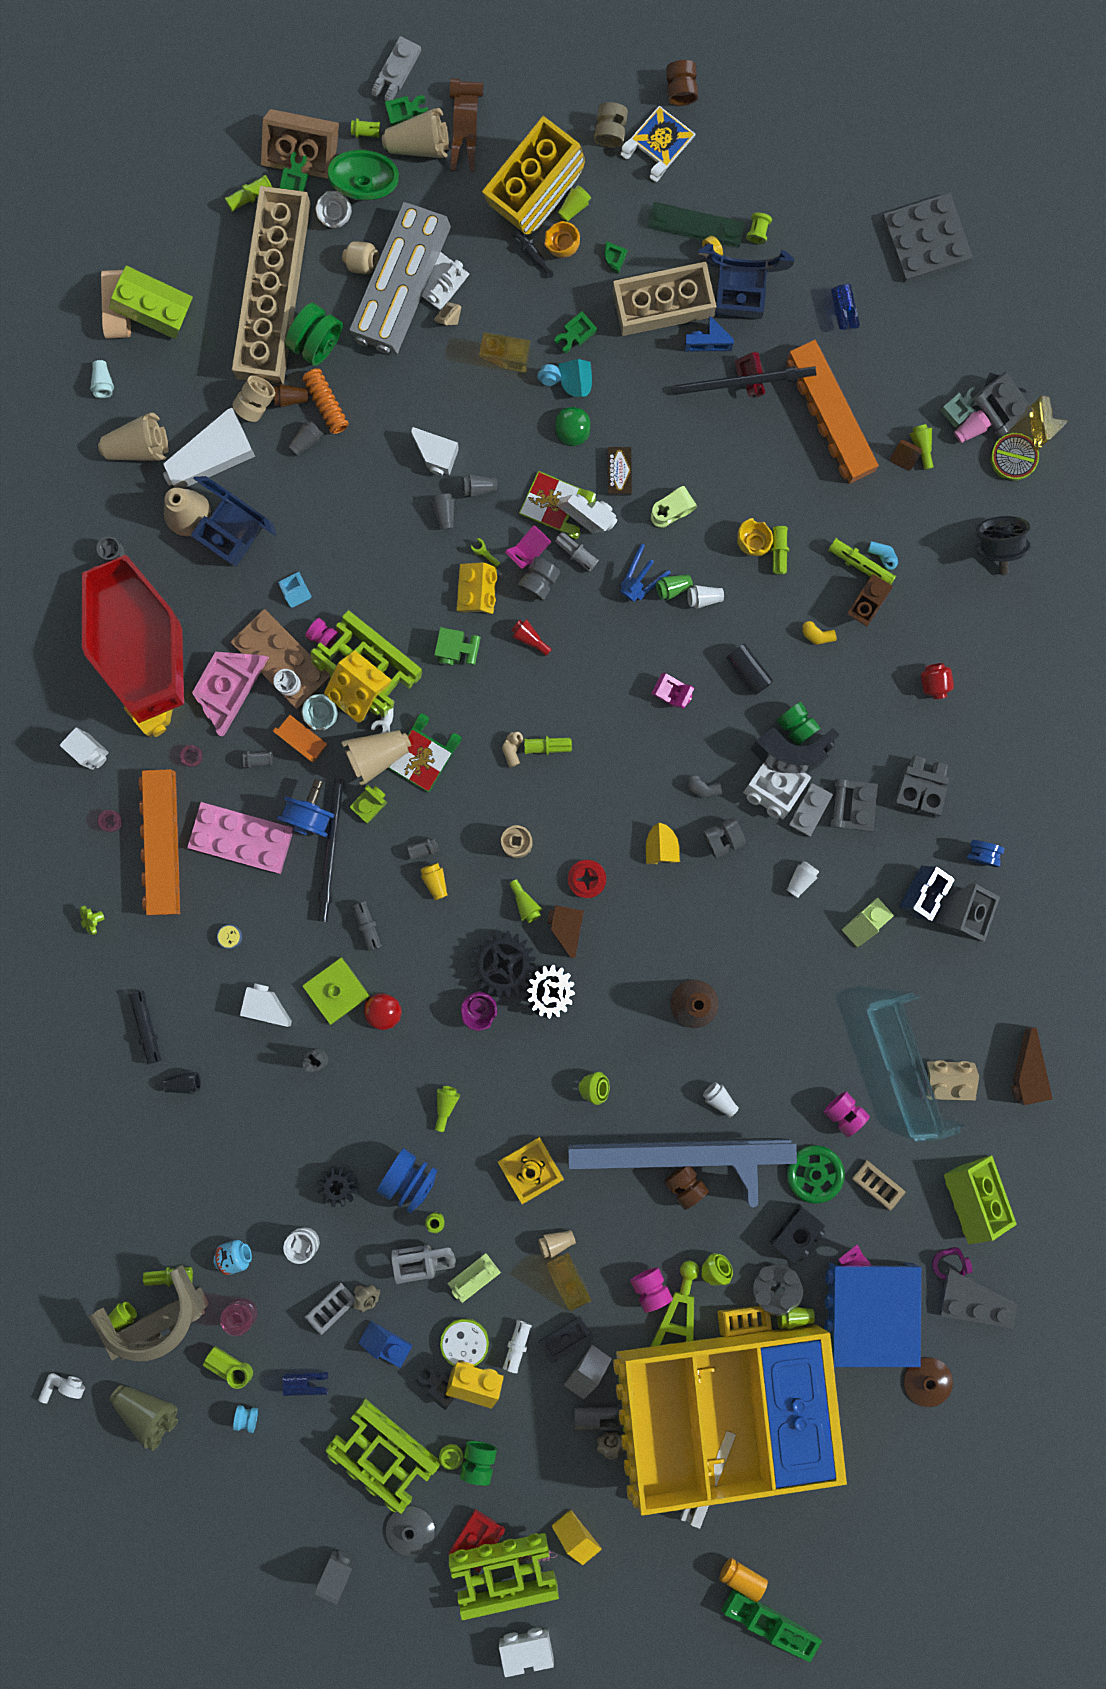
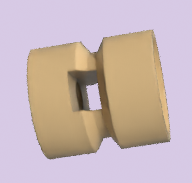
[232,375,275,422]
[501,825,533,858]

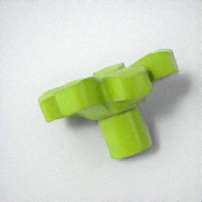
[79,905,104,935]

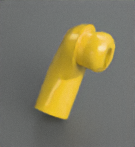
[802,621,837,645]

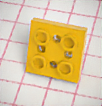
[498,1137,564,1204]

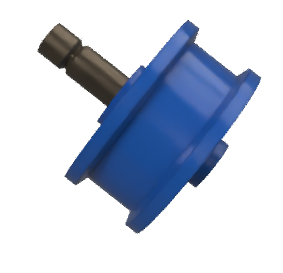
[276,779,335,837]

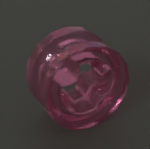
[180,745,203,767]
[98,810,122,832]

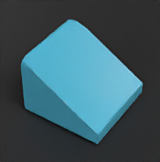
[278,572,311,608]

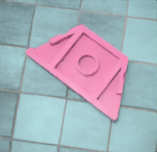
[192,652,269,737]

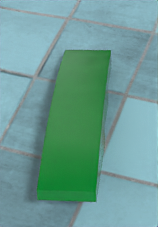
[721,1589,822,1662]

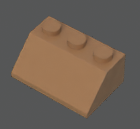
[261,109,339,179]

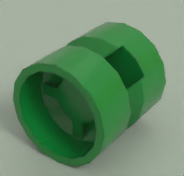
[776,702,821,746]
[459,1441,497,1486]

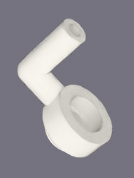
[38,1373,85,1403]

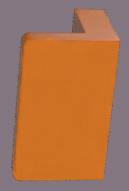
[273,715,328,763]

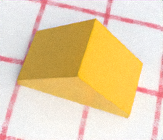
[552,1509,602,1565]

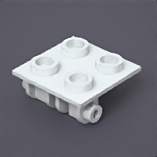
[422,252,470,311]

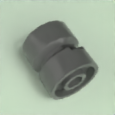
[518,556,561,601]
[703,817,747,859]

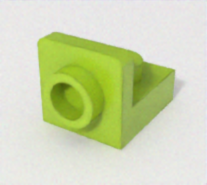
[350,785,387,824]

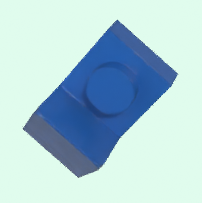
[684,316,734,352]
[359,1321,413,1368]

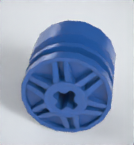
[376,1148,438,1214]

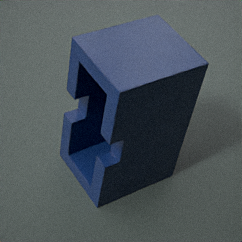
[899,865,954,921]

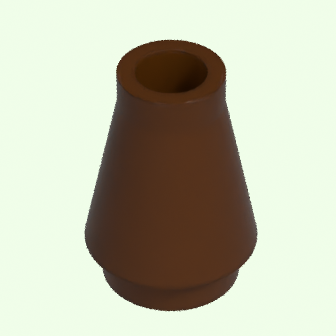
[273,384,308,408]

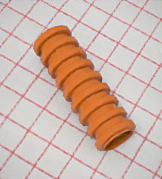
[302,368,349,434]

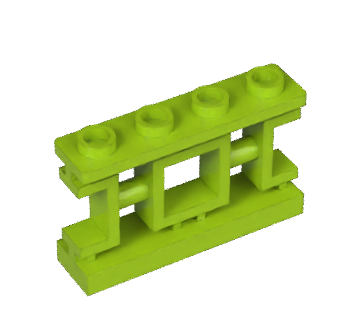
[311,610,422,718]
[325,1399,440,1514]
[449,1533,559,1620]

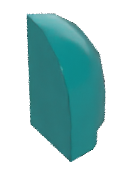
[558,359,592,397]

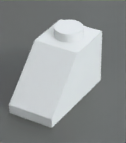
[411,427,459,476]
[240,983,292,1027]

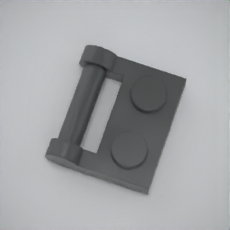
[972,372,1033,438]
[830,779,878,832]

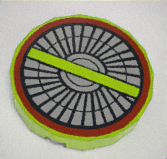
[990,433,1039,481]

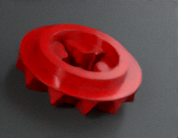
[568,860,606,898]

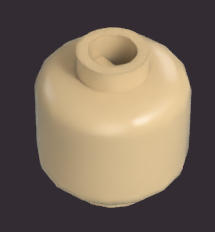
[342,241,379,275]

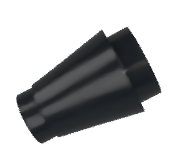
[163,1070,201,1094]

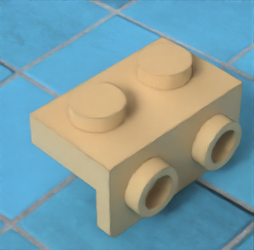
[926,1060,979,1101]

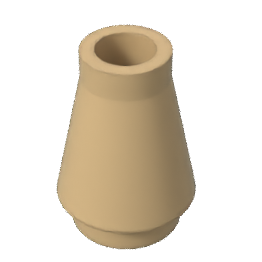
[538,1230,576,1258]

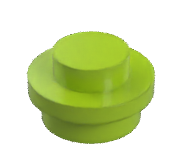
[439,1444,463,1470]

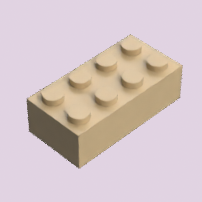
[612,262,716,336]

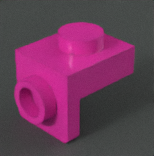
[651,673,694,709]

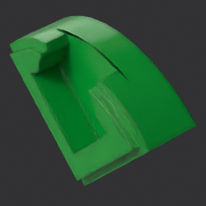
[604,241,628,274]

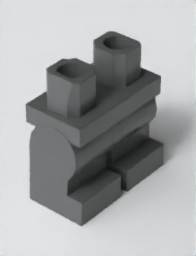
[892,756,950,818]

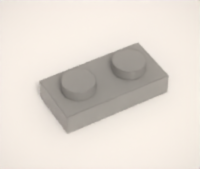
[788,783,833,837]

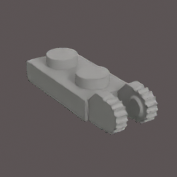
[372,36,421,101]

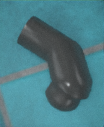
[688,775,722,798]

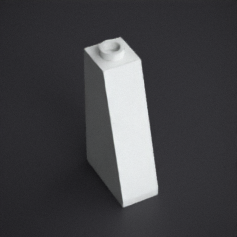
[163,408,255,489]

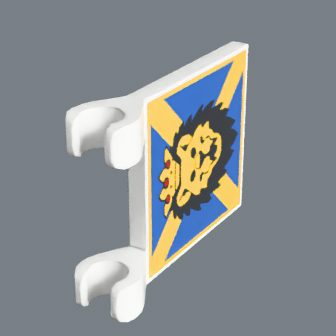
[620,106,696,182]

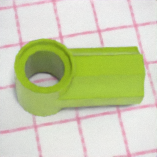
[203,1346,253,1389]

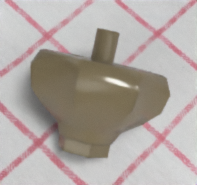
[353,1285,381,1313]
[597,1432,626,1460]

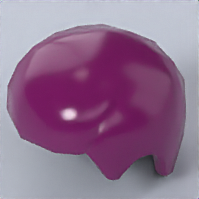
[460,991,497,1031]

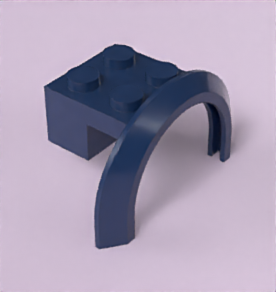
[698,244,795,319]
[191,476,277,566]

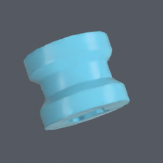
[233,1405,258,1433]

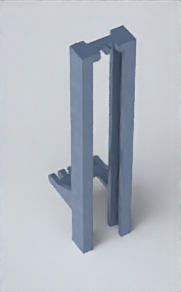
[568,1139,797,1207]

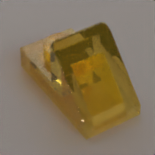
[1030,396,1068,450]

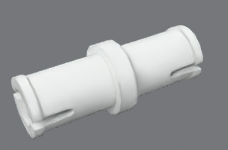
[502,1320,532,1373]

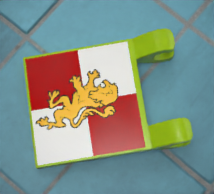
[519,471,596,539]

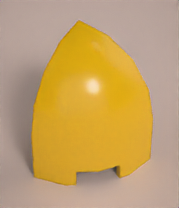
[646,823,680,864]

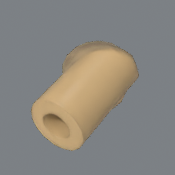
[502,732,523,768]

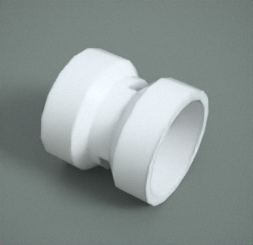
[274,669,301,696]

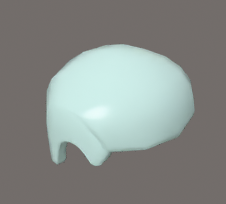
[301,694,338,730]

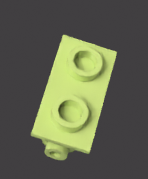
[447,1253,501,1303]

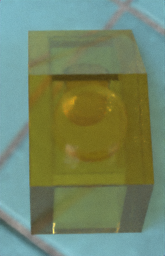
[547,1253,592,1311]

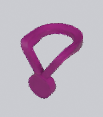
[932,1247,973,1280]

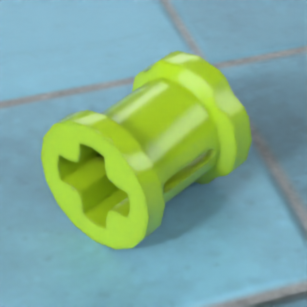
[746,212,772,244]

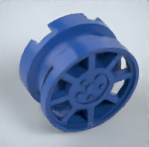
[967,840,1005,867]

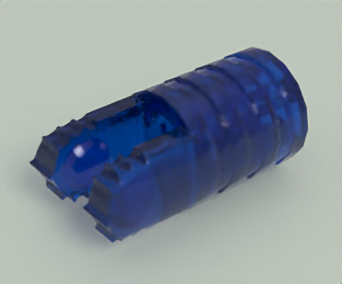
[831,284,860,330]
[282,1372,328,1396]

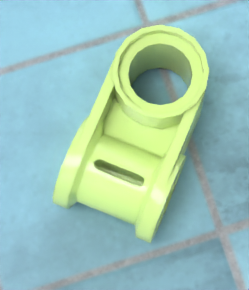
[651,486,697,528]

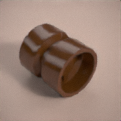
[666,60,699,106]
[664,1166,709,1210]

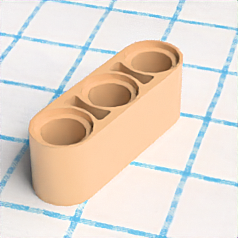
[101,270,131,339]

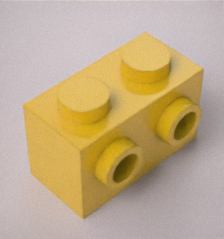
[445,1362,504,1409]

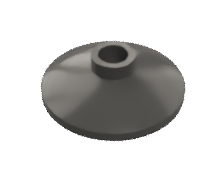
[386,1505,435,1556]

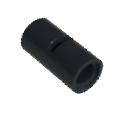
[726,643,774,695]

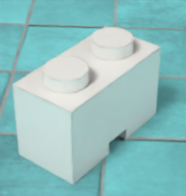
[60,727,109,770]
[499,1627,554,1677]

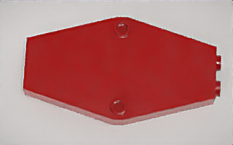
[82,555,184,723]

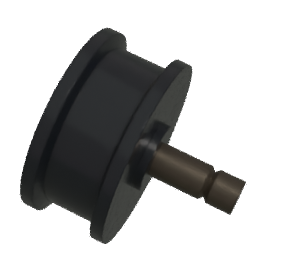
[976,516,1030,575]

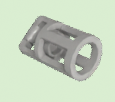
[392,1244,456,1285]

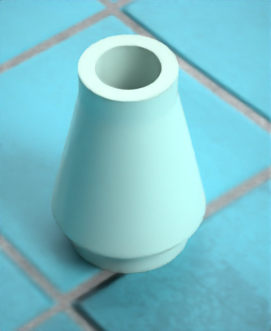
[90,360,114,398]

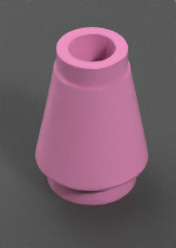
[954,410,991,443]

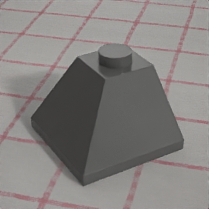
[936,883,1000,942]

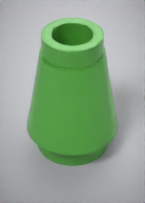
[656,574,693,600]

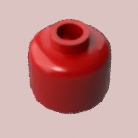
[921,663,954,699]

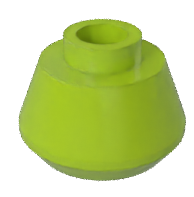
[579,1072,610,1105]
[701,1253,733,1286]

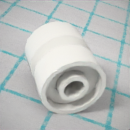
[283,1227,320,1264]

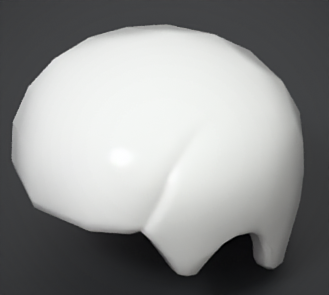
[315,191,352,228]

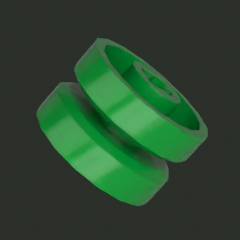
[285,302,343,366]

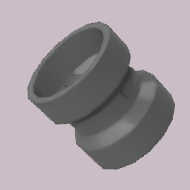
[96,536,125,562]

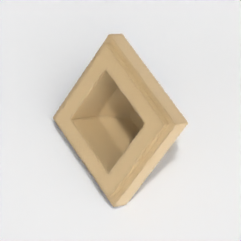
[434,302,461,325]

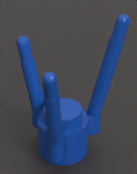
[620,544,671,602]

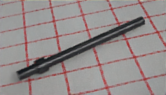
[674,366,817,395]
[318,779,344,922]

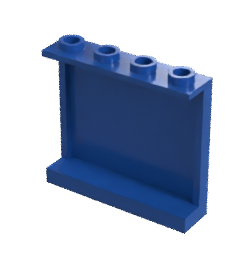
[825,1263,922,1367]

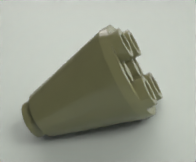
[110,1385,178,1451]

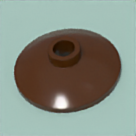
[904,1357,953,1407]

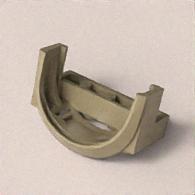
[88,1265,209,1361]

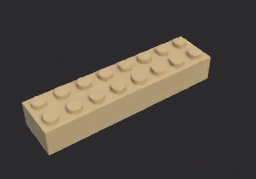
[232,186,311,385]

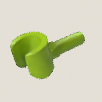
[471,538,501,567]

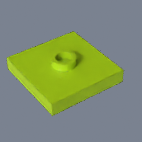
[303,957,370,1025]

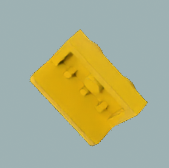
[457,562,497,614]

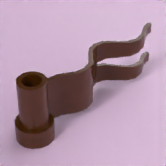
[450,78,484,172]

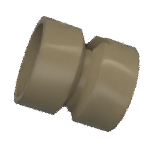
[594,102,628,148]

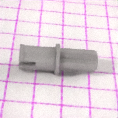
[555,532,599,572]

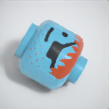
[213,1240,252,1275]

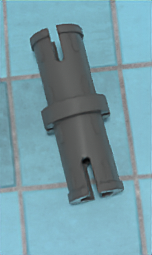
[351,901,382,951]

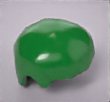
[555,407,591,446]

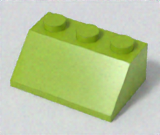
[109,265,193,339]
[944,1155,1017,1245]

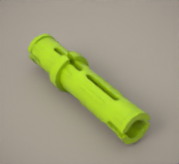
[828,538,896,585]

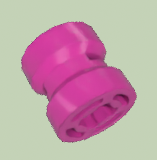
[305,618,339,649]

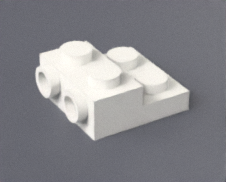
[556,494,617,534]
[743,763,811,819]

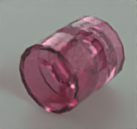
[220,1298,258,1336]

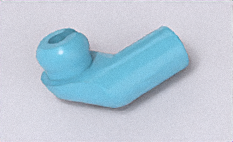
[868,541,898,570]

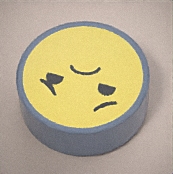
[217,925,242,949]

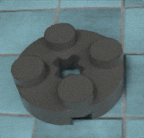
[753,1265,803,1316]

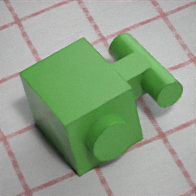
[435,627,481,666]

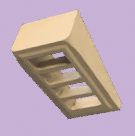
[852,1160,906,1211]

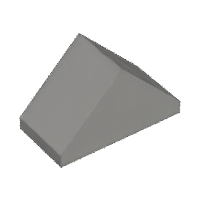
[564,1344,612,1399]

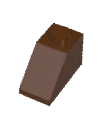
[547,905,584,958]

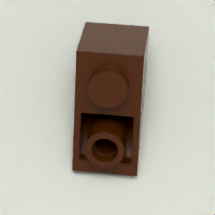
[847,574,893,627]

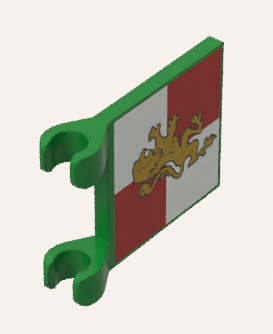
[388,713,462,792]

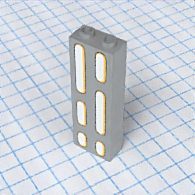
[349,202,451,354]

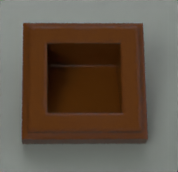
[890,439,922,471]

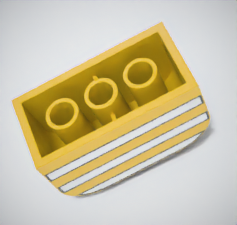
[482,116,585,234]

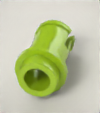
[351,118,380,138]
[425,1212,445,1233]

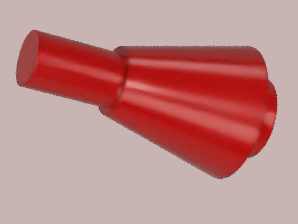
[511,619,552,656]

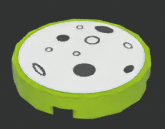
[440,1318,489,1367]

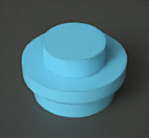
[537,364,561,386]

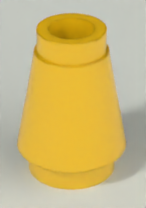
[420,863,448,900]

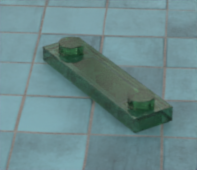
[648,202,745,247]

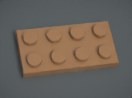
[231,609,331,710]

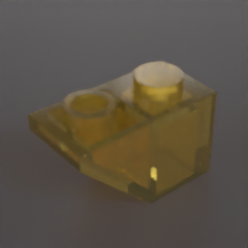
[479,332,531,372]

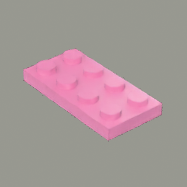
[188,802,294,874]

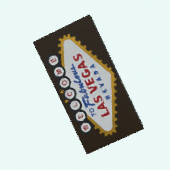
[607,447,632,496]

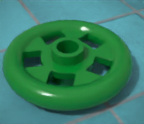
[787,1145,845,1204]

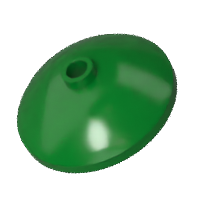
[328,150,399,201]

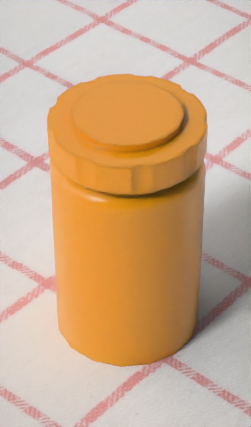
[719,1558,768,1603]

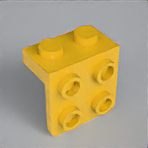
[324,651,392,723]

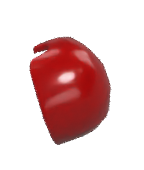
[363,993,402,1030]

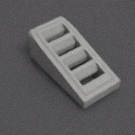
[304,1283,355,1335]

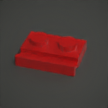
[449,1509,505,1573]

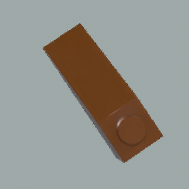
[1011,1027,1053,1105]

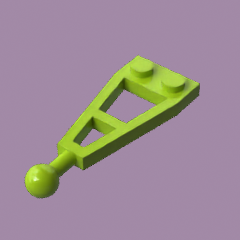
[650,1261,699,1347]

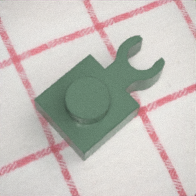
[940,387,975,428]

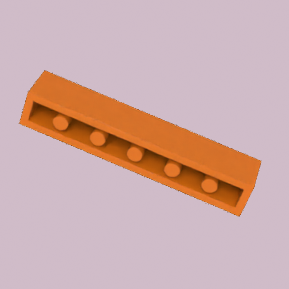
[786,340,879,484]
[139,769,180,916]

